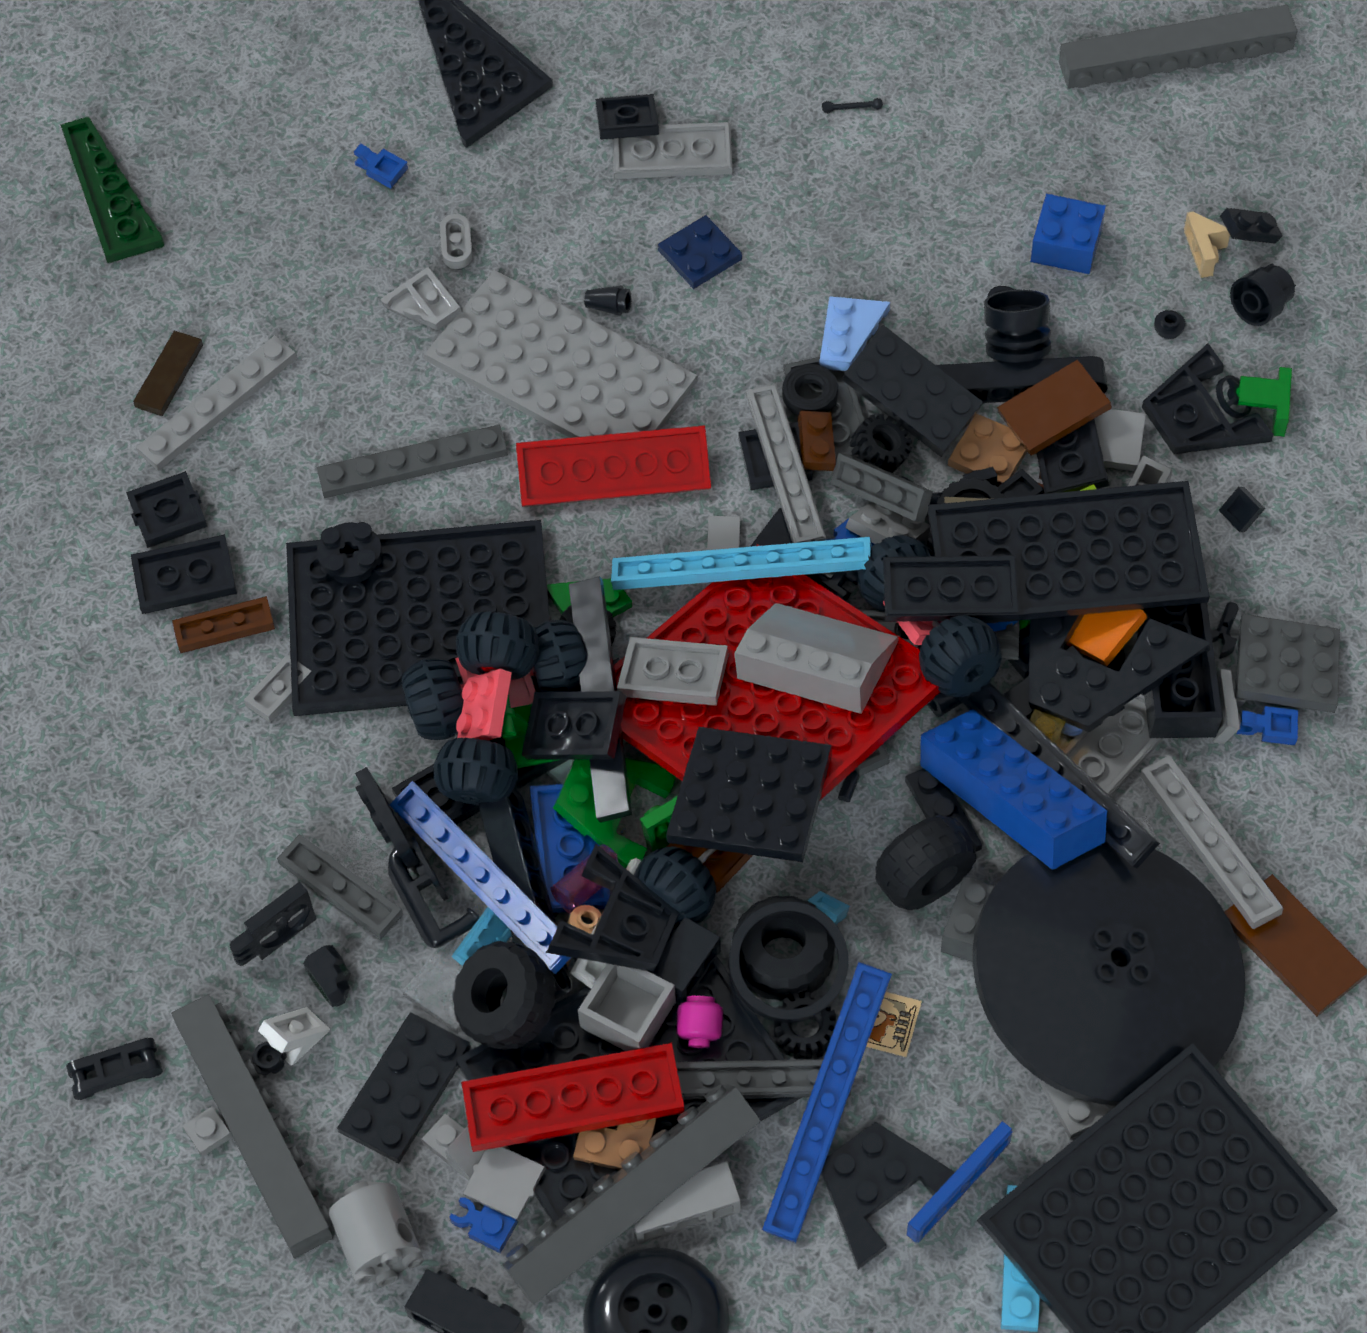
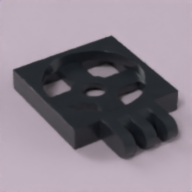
[230,881,317,966]

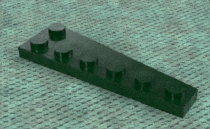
[61,116,165,264]

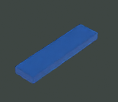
[907,1121,1012,1243]

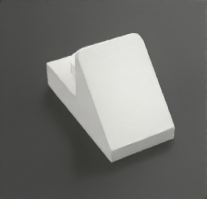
[258,1007,330,1066]

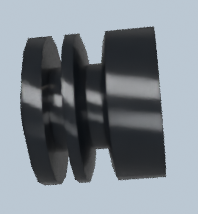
[984,289,1051,363]

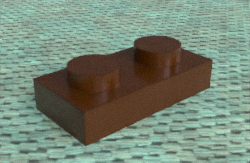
[798,411,836,471]

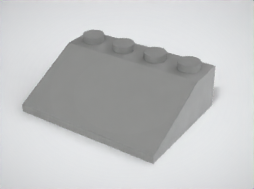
[734,603,898,714]

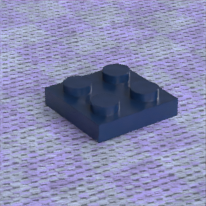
[658,215,742,289]

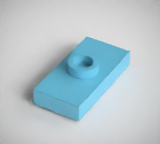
[451,907,512,965]

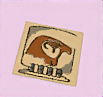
[866,992,922,1057]

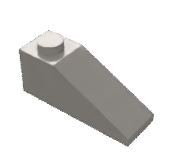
[634,1161,741,1244]

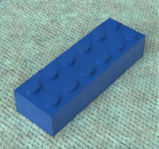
[920,709,1107,870]

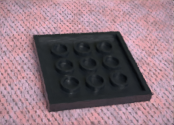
[666,727,832,862]

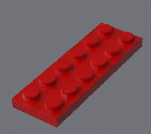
[516,425,711,507]
[461,1043,685,1152]

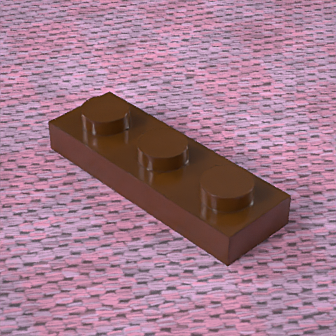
[172,596,275,654]

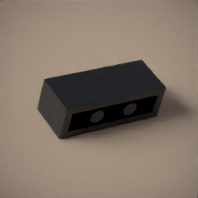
[404,1269,524,1333]

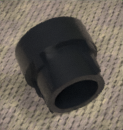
[1230,263,1296,326]

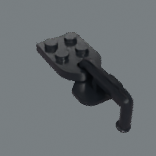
[355,767,480,948]

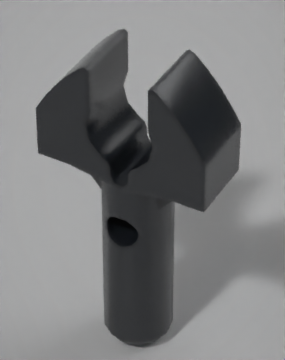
[1211,602,1239,659]

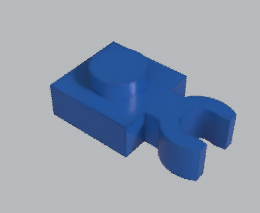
[449,1197,518,1253]

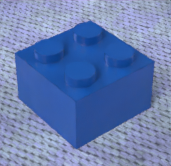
[1030,193,1106,274]

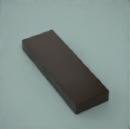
[133,330,203,416]

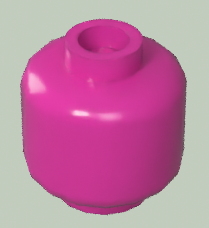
[677,996,723,1048]

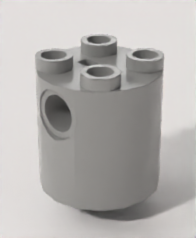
[328,1181,424,1287]

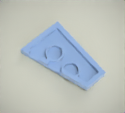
[819,296,890,371]

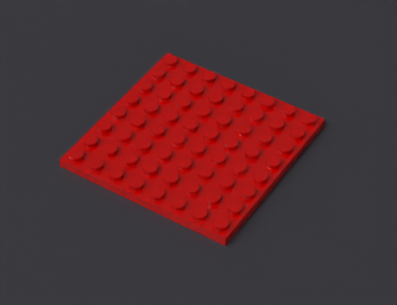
[614,544,940,800]

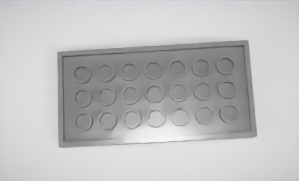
[424,270,698,438]

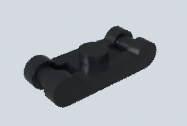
[66,1038,163,1100]

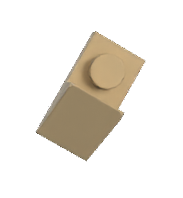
[1184,212,1230,278]

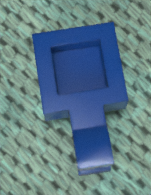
[354,143,408,189]
[1237,706,1298,745]

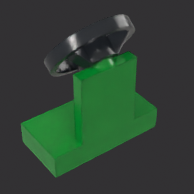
[1216,367,1292,437]

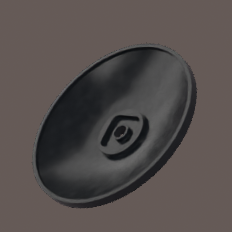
[973,840,1245,1106]

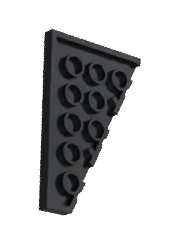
[418,0,553,148]

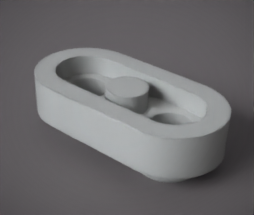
[440,214,473,269]

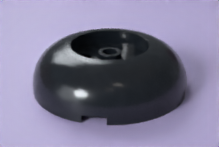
[583,1248,729,1333]

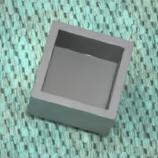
[578,964,676,1051]

